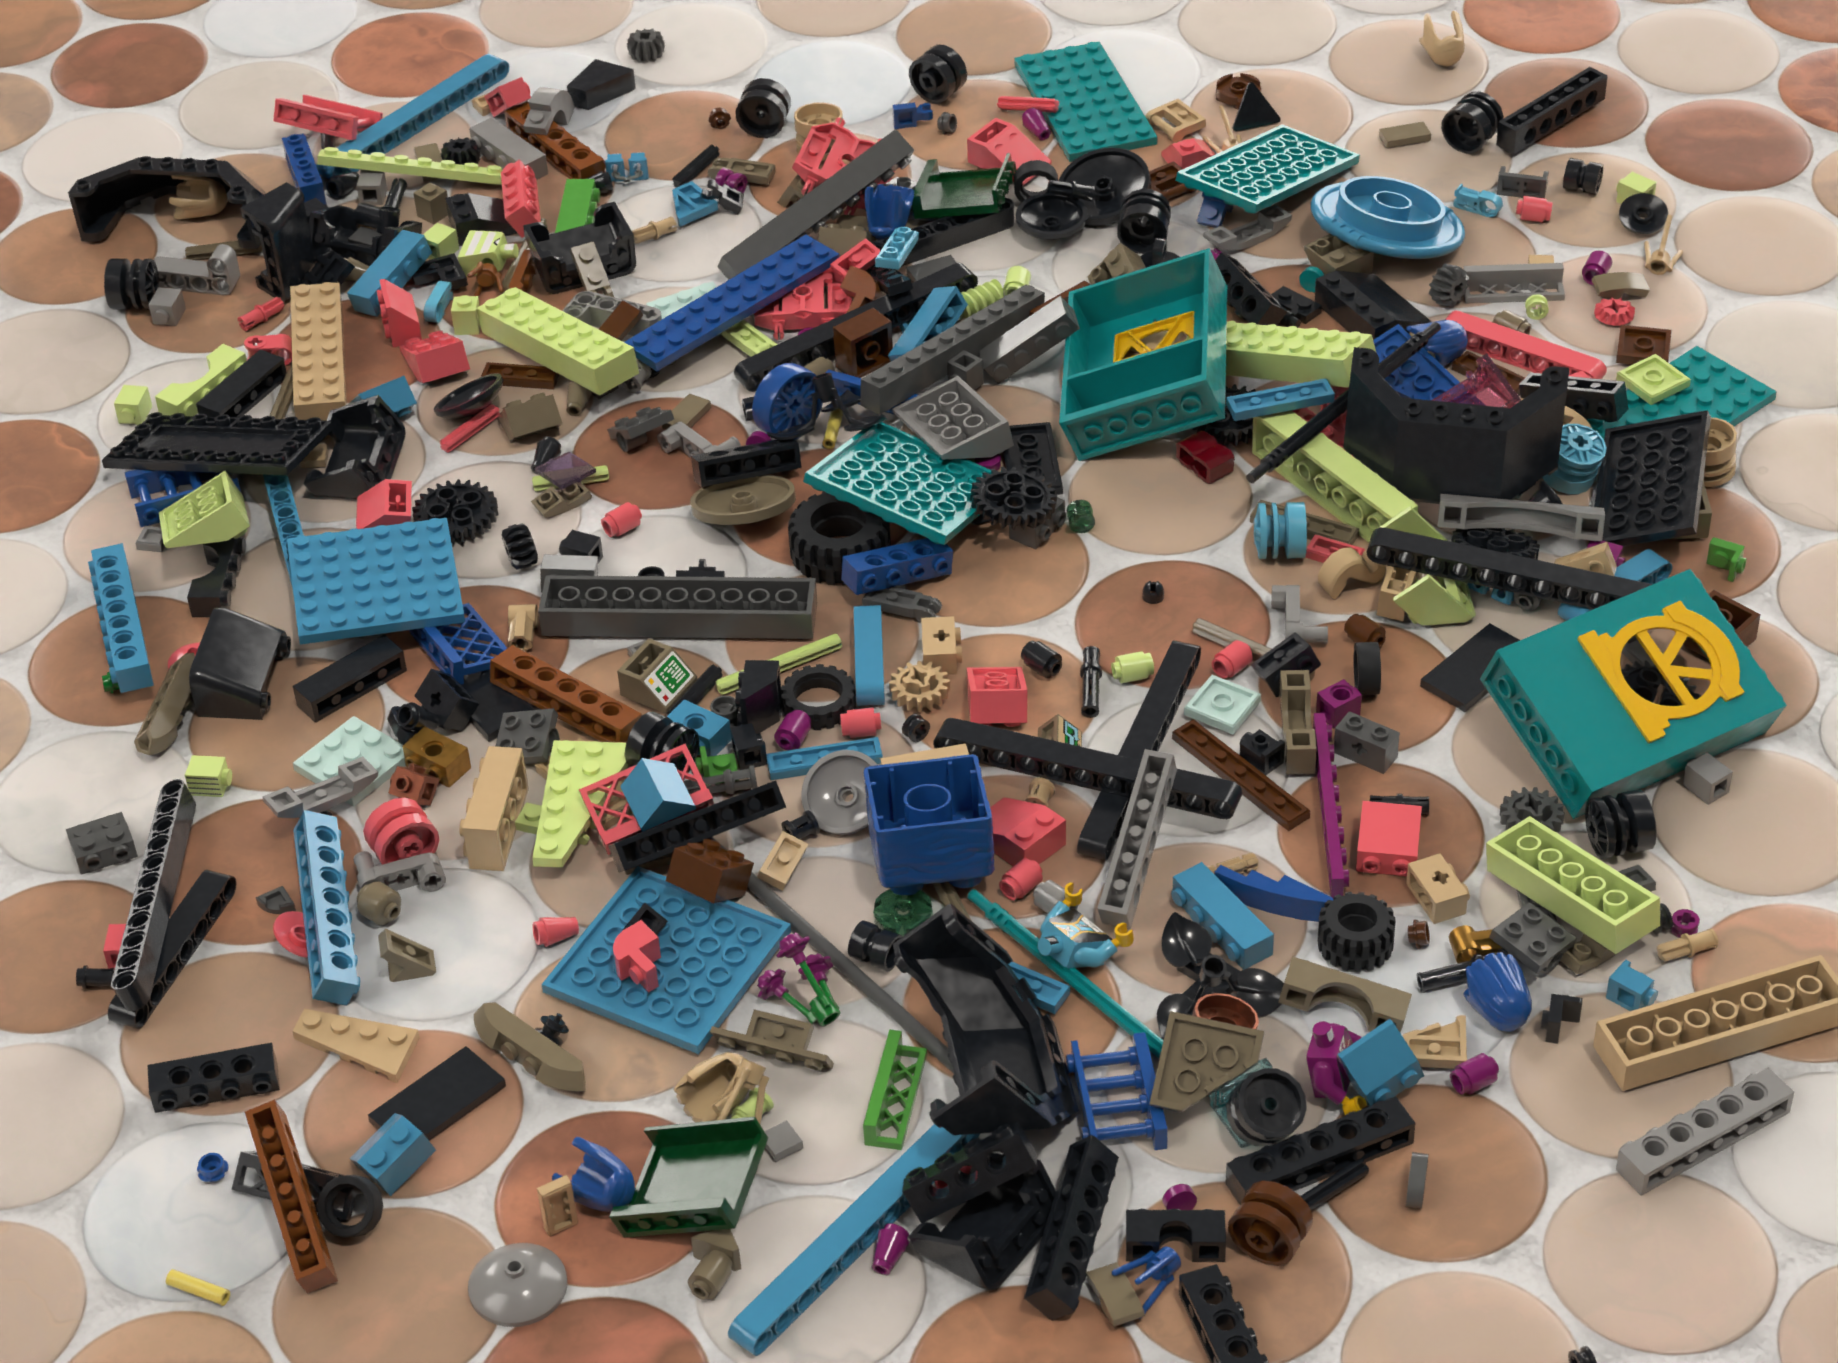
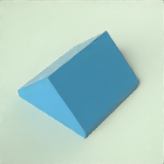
[620,758,696,832]

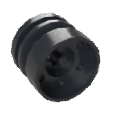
[1441,91,1504,154]
[1117,189,1171,254]
[104,258,159,310]
[625,712,700,773]
[1585,789,1657,859]

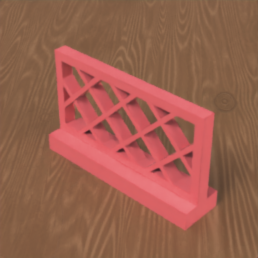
[579,744,714,855]

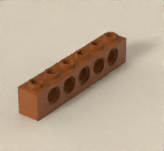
[504,101,606,179]
[490,645,642,743]
[245,1099,338,1294]

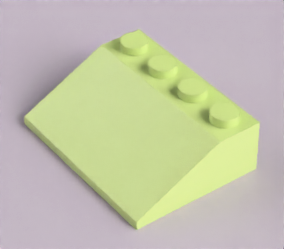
[159,471,250,548]

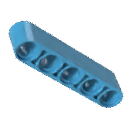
[1558,549,1672,621]
[854,605,885,706]

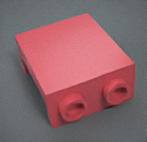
[1356,801,1422,876]

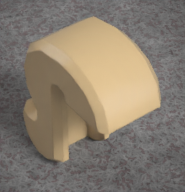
[1318,547,1386,599]

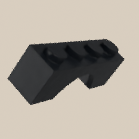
[187,537,246,617]

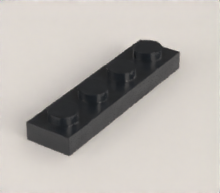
[866,264,913,297]

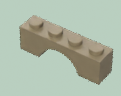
[1279,670,1317,774]
[1278,956,1412,1032]

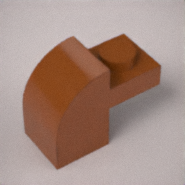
[840,266,883,313]

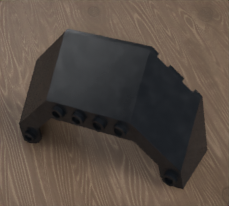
[68,156,266,249]
[1343,347,1569,504]
[893,903,1079,1135]

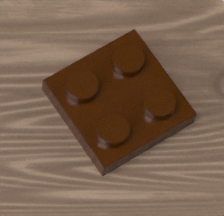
[1616,325,1672,365]

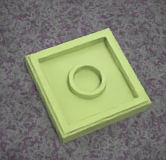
[1616,354,1691,405]

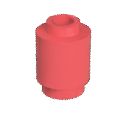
[1516,196,1552,223]
[601,502,642,537]
[1212,640,1253,679]
[840,707,882,738]
[999,858,1043,901]

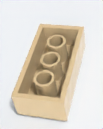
[459,746,529,871]

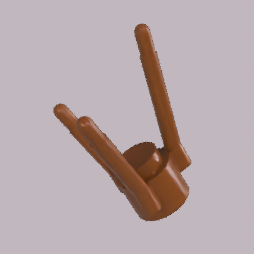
[467,262,504,298]

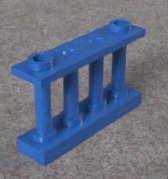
[124,470,241,527]
[1066,1032,1168,1150]

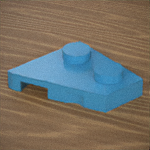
[672,181,718,227]

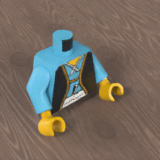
[1038,882,1134,968]

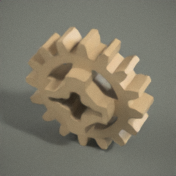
[889,661,950,712]

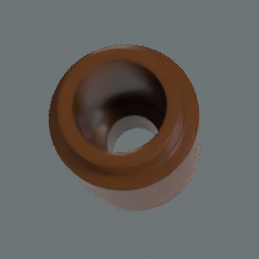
[1344,614,1386,648]

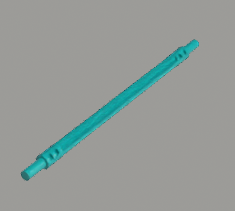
[967,889,1226,1104]

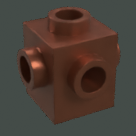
[388,763,439,806]

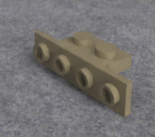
[710,1009,834,1071]

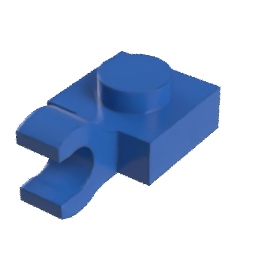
[892,102,933,129]

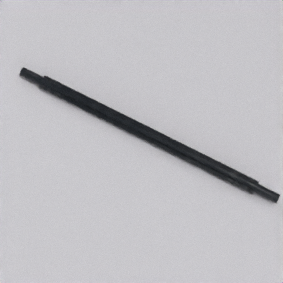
[1246,322,1441,483]

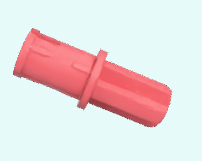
[238,297,285,331]

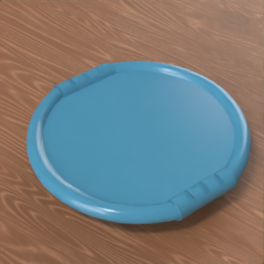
[1311,176,1465,259]

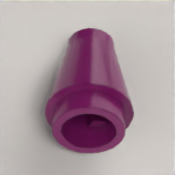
[1022,108,1051,141]
[872,1223,909,1275]

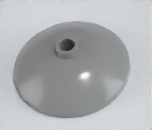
[801,750,877,835]
[468,1243,567,1327]

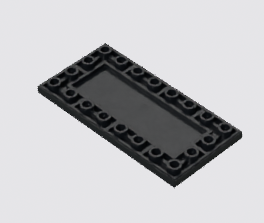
[102,412,333,475]

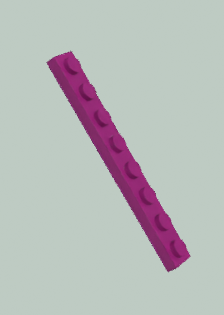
[1313,713,1349,898]

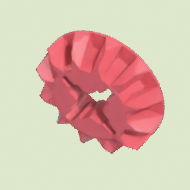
[1594,297,1635,326]

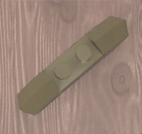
[134,653,195,755]
[473,1002,585,1092]

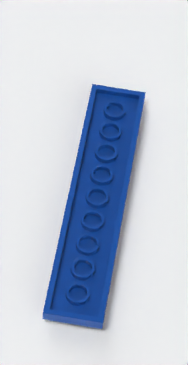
[624,234,840,371]

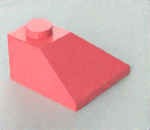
[1161,138,1216,169]

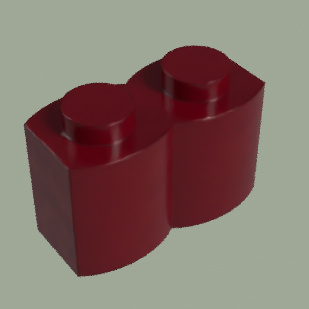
[1176,431,1235,484]

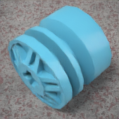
[1542,424,1607,494]
[1254,502,1307,559]

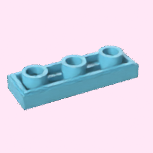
[875,227,919,270]

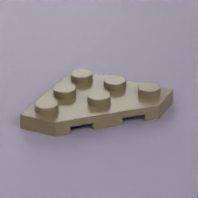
[1150,1011,1264,1113]

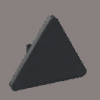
[1232,82,1281,131]

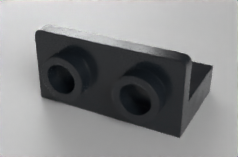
[1251,632,1321,697]

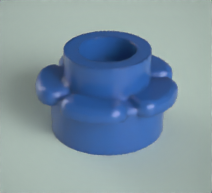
[197,1153,229,1182]

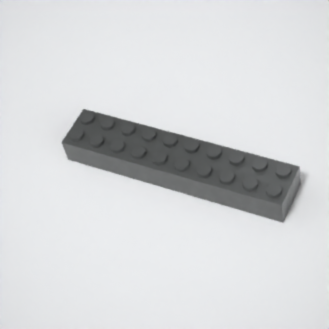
[538,575,817,639]

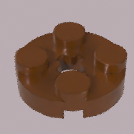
[1216,73,1261,110]

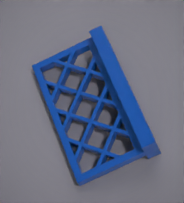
[409,603,507,684]

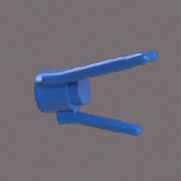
[1112,1246,1181,1319]

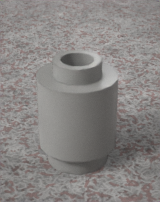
[1033,880,1078,913]

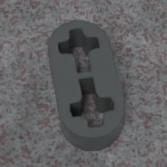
[1406,1152,1429,1209]

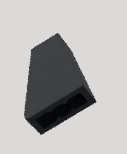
[567,59,636,110]

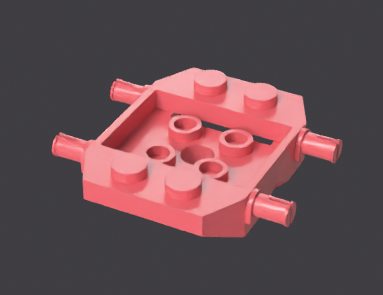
[792,118,895,215]
[754,267,853,340]

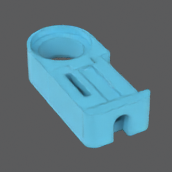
[1453,184,1503,218]
[424,281,453,323]

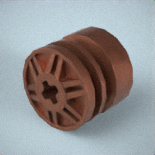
[1192,993,1259,1029]

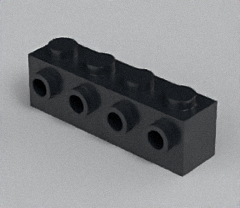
[1519,372,1629,422]

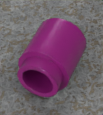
[1582,250,1613,285]
[774,710,811,750]
[1450,1053,1499,1095]

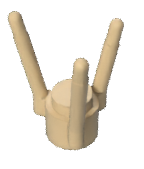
[1202,105,1242,153]
[1644,214,1683,275]
[718,1059,769,1124]

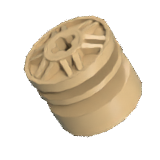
[794,102,843,161]
[1703,418,1737,487]

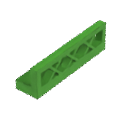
[863,1029,927,1150]

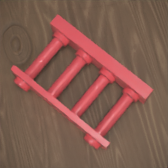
[273,94,383,140]

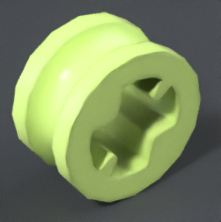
[1525,294,1549,320]

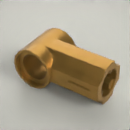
[1448,925,1510,963]

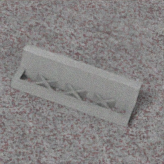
[1463,263,1565,304]

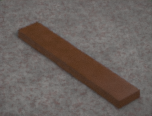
[1172,719,1310,831]

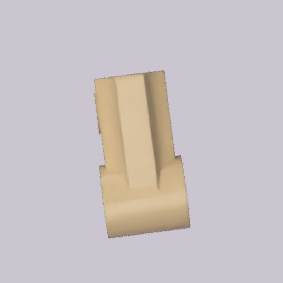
[508,604,538,652]

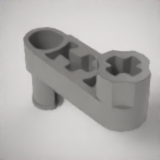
[657,422,741,458]
[1271,585,1328,644]
[353,851,446,892]

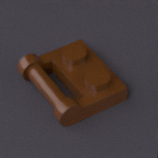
[1149,161,1197,199]

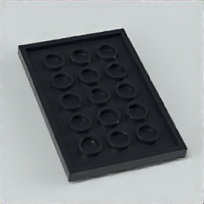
[1588,410,1711,546]

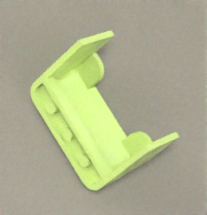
[1379,506,1476,626]

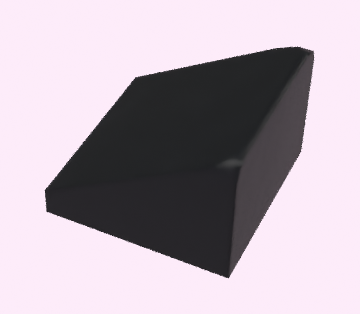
[622,903,668,935]

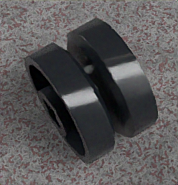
[909,44,967,104]
[735,78,791,138]
[1226,1068,1307,1146]

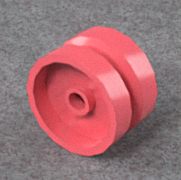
[363,798,439,865]

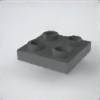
[607,407,674,452]
[495,708,560,764]
[1489,902,1577,974]

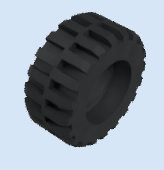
[788,491,891,585]

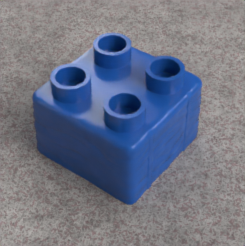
[863,754,995,895]

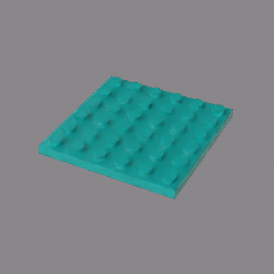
[803,422,991,545]

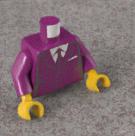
[1306,1021,1367,1115]

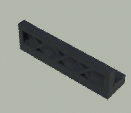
[232,1151,363,1220]

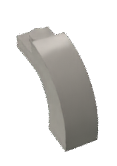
[523,87,575,135]

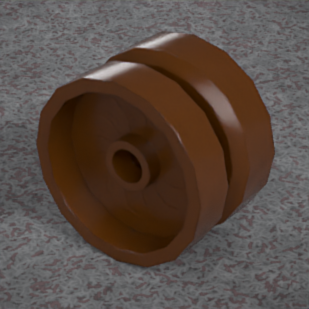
[1228,1180,1313,1266]

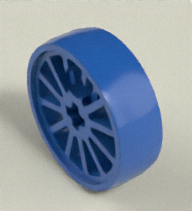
[752,363,823,440]

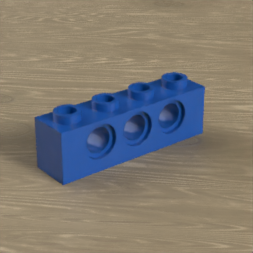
[282,133,327,205]
[841,538,953,595]

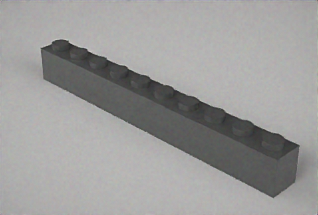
[717,129,914,280]
[860,284,1045,415]

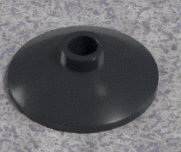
[1619,193,1668,234]

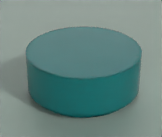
[1299,266,1324,292]

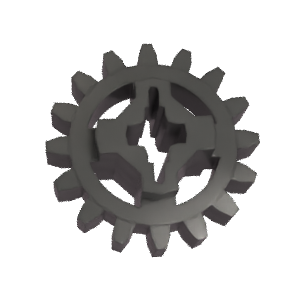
[1499,787,1565,832]

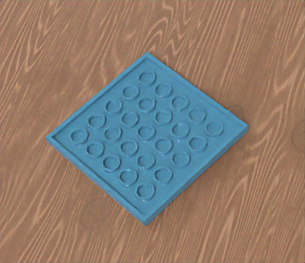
[287,518,465,645]
[541,866,791,1054]

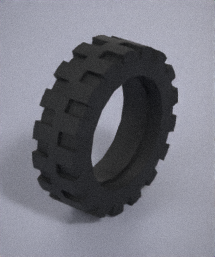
[781,664,856,730]

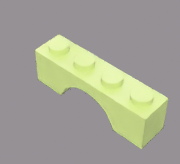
[155,344,247,416]

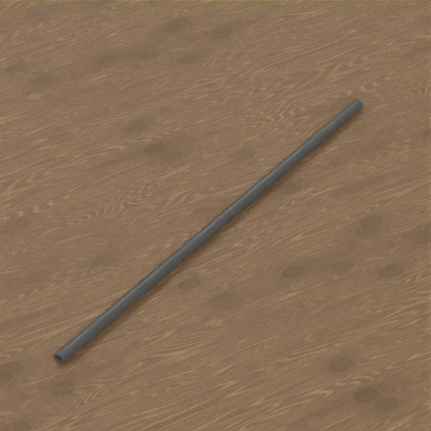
[697,837,954,1074]

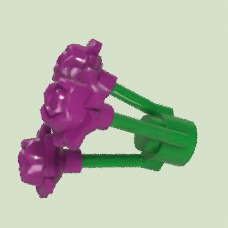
[757,932,841,1026]

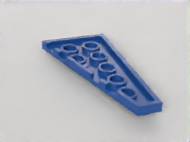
[1373,324,1485,406]

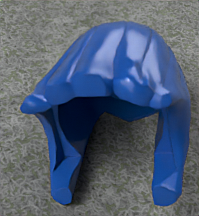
[865,184,915,240]
[1406,320,1468,367]
[1463,952,1532,1032]
[552,1137,635,1212]

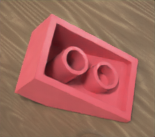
[966,667,1027,727]
[990,797,1066,866]

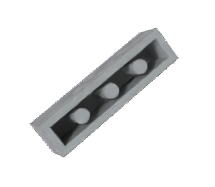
[469,117,548,179]

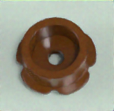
[708,107,731,129]
[1408,919,1430,949]

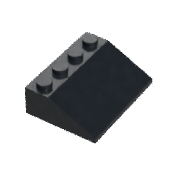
[1315,271,1432,340]

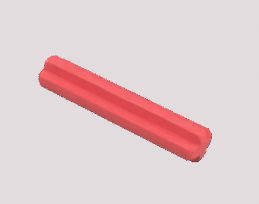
[997,96,1059,112]
[440,404,500,453]

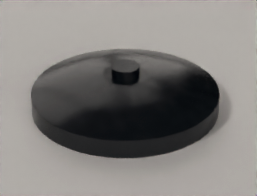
[1058,148,1151,226]

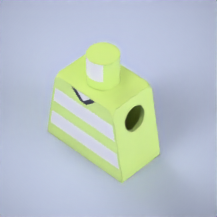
[457,231,519,277]

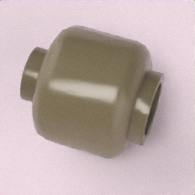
[357,881,401,925]

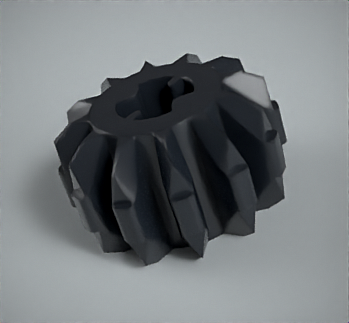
[441,137,481,165]
[501,523,538,570]

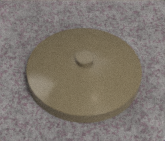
[690,475,796,525]

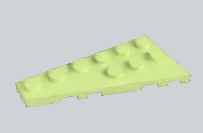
[532,740,628,867]

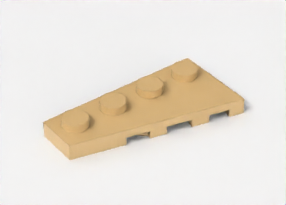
[292,1009,420,1083]

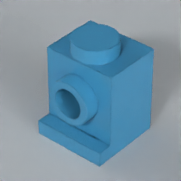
[1606,960,1658,1011]

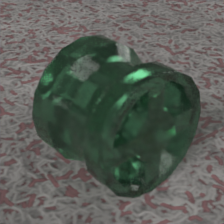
[1066,499,1095,533]

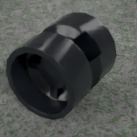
[1563,158,1604,195]
[848,920,903,971]

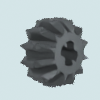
[627,28,665,62]
[1429,264,1469,307]

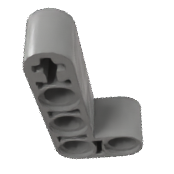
[154,244,240,295]
[563,291,662,336]

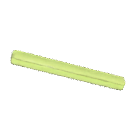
[716,634,842,695]

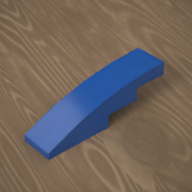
[1214,865,1333,922]

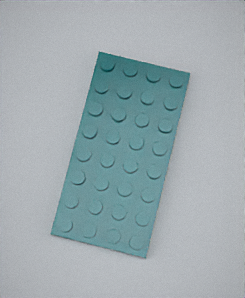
[1014,41,1158,162]
[1176,124,1360,213]
[1587,346,1777,439]

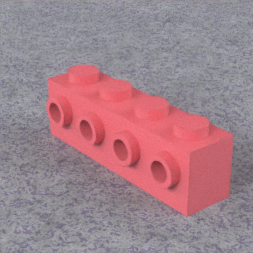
[501,159,541,238]

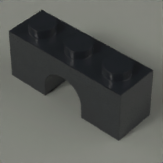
[1126,1209,1226,1262]

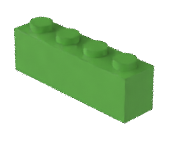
[555,179,600,233]

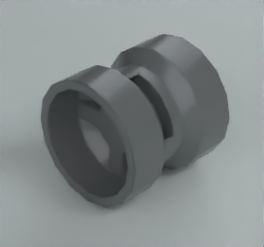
[710,696,739,728]

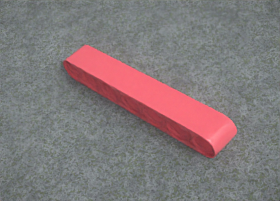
[1445,311,1607,379]

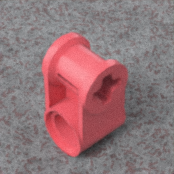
[244,334,292,365]

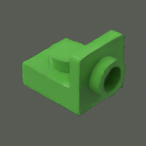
[1706,537,1747,582]
[695,746,739,785]

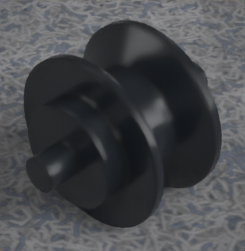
[535,1013,569,1045]

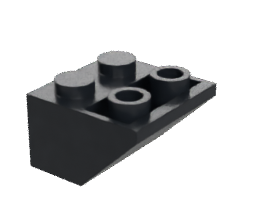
[735,660,782,734]

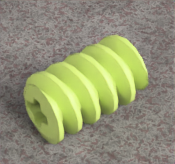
[959,279,1004,319]

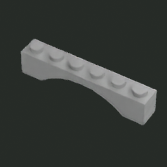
[1438,494,1605,541]

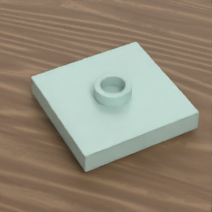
[1184,675,1261,735]

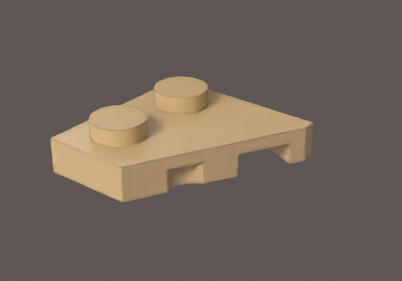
[1403,1015,1467,1069]

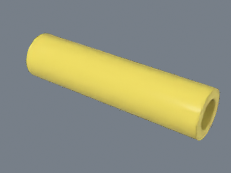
[822,408,843,449]
[166,1269,230,1306]

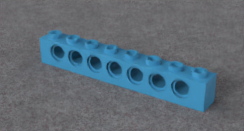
[88,543,154,693]
[293,810,360,1005]

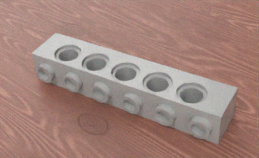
[1097,749,1177,929]
[1616,1068,1794,1196]

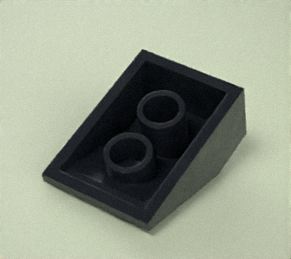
[445,193,518,246]

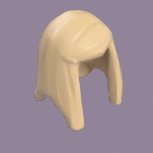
[1419,11,1465,66]
[169,175,228,219]
[674,1052,750,1122]

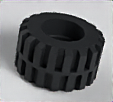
[1317,892,1396,972]

